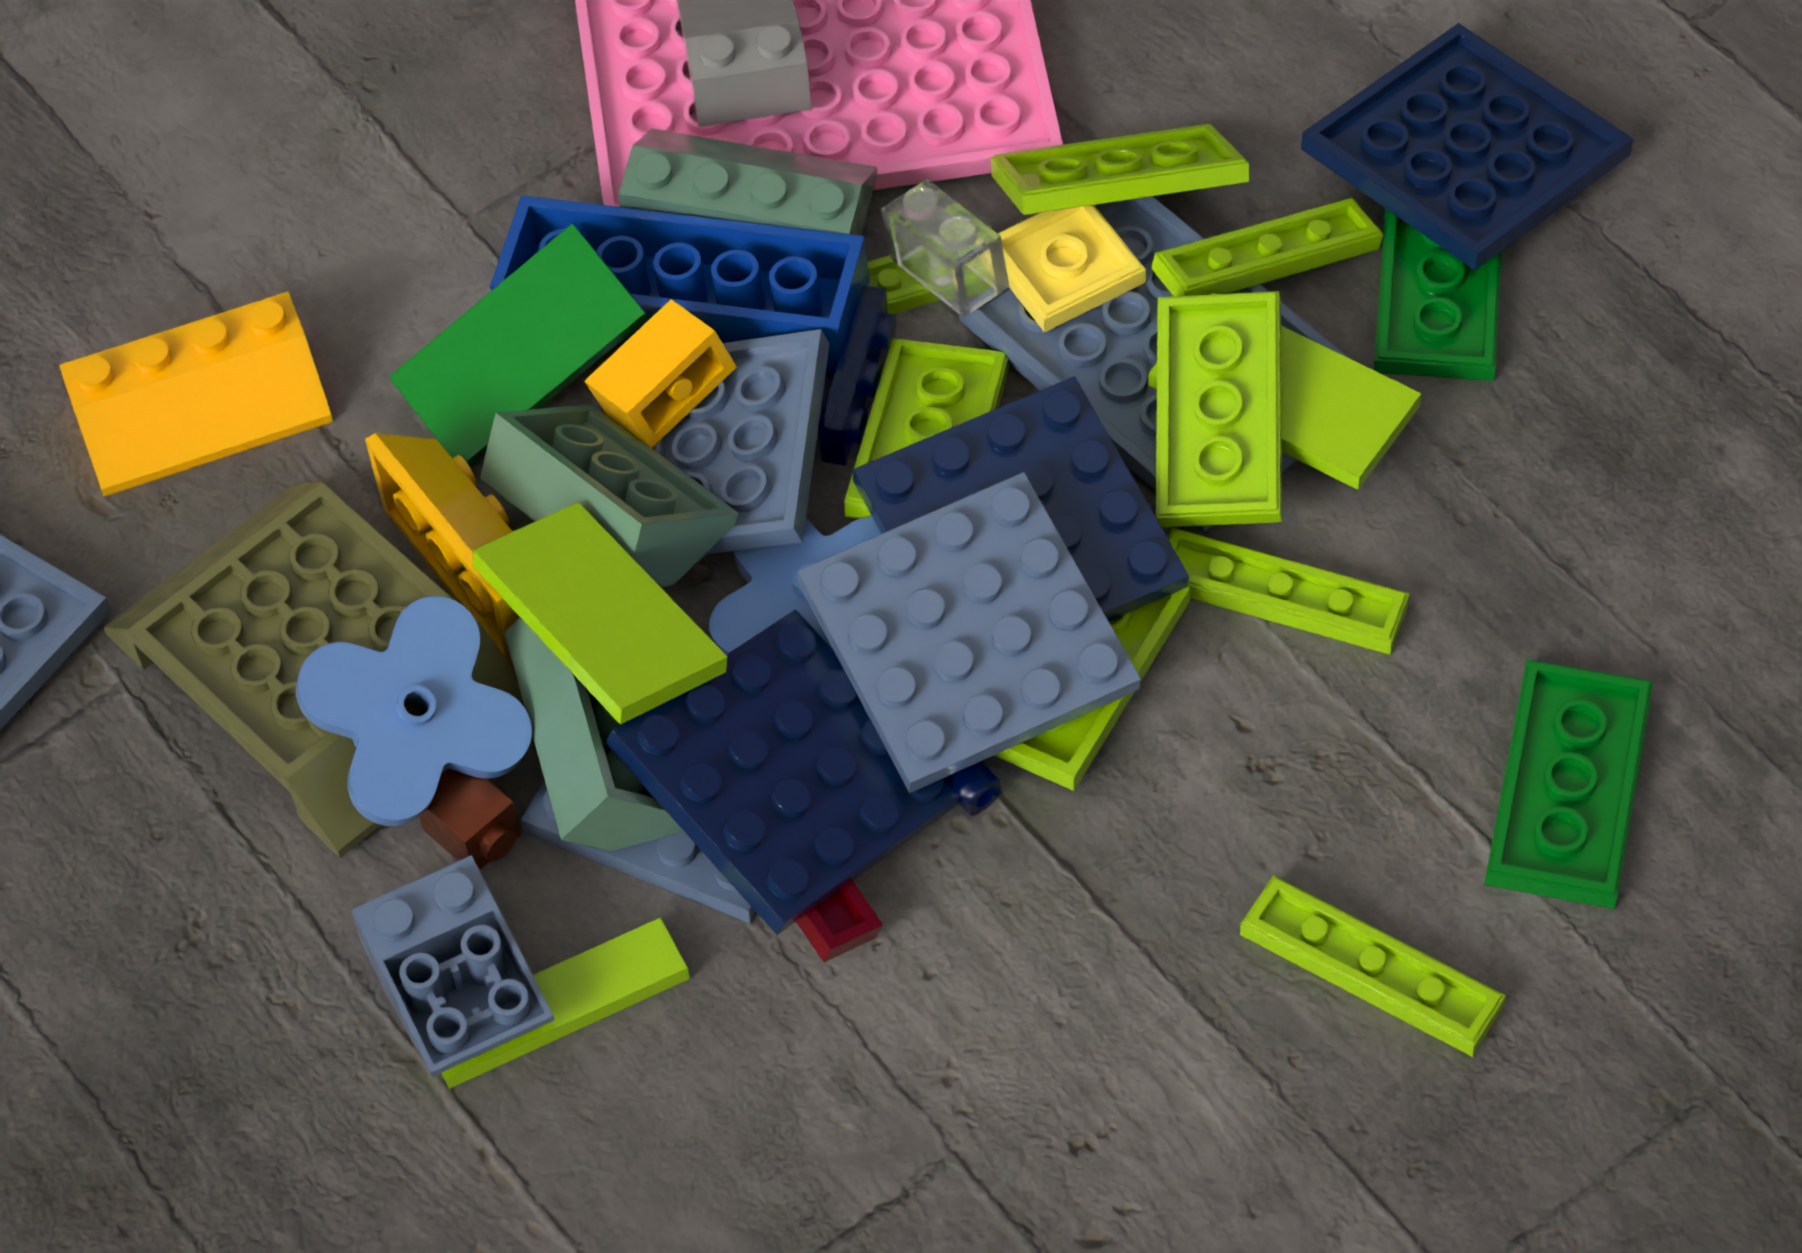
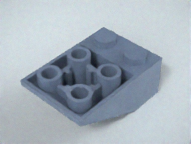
[351,855,554,1077]

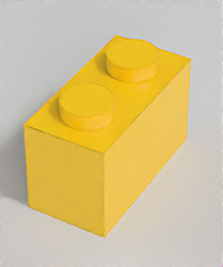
[584,299,737,448]

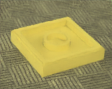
[982,205,1146,333]

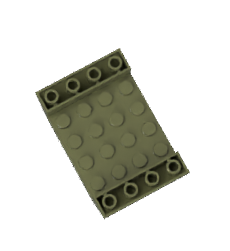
[103,482,525,858]

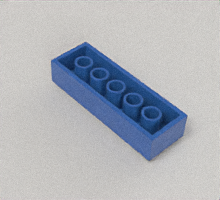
[490,195,870,374]

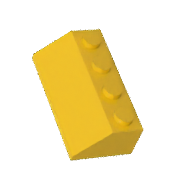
[59,291,333,497]
[365,433,520,671]

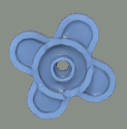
[709,516,881,654]
[296,596,532,826]

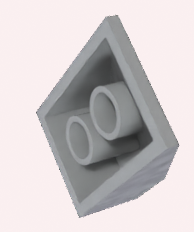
[676,0,812,127]

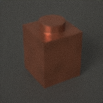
[420,769,521,871]

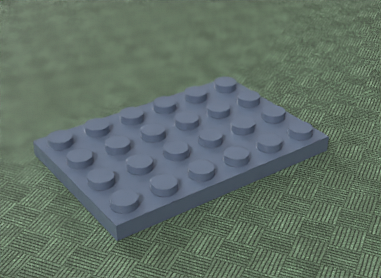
[958,196,1349,533]

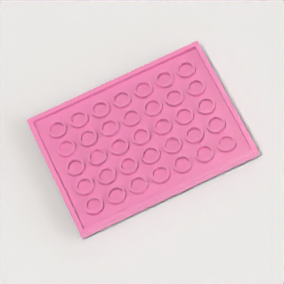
[575,0,1063,207]

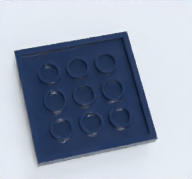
[1301,23,1633,270]
[853,376,1189,621]
[606,609,964,935]

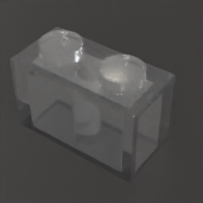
[881,179,1009,318]

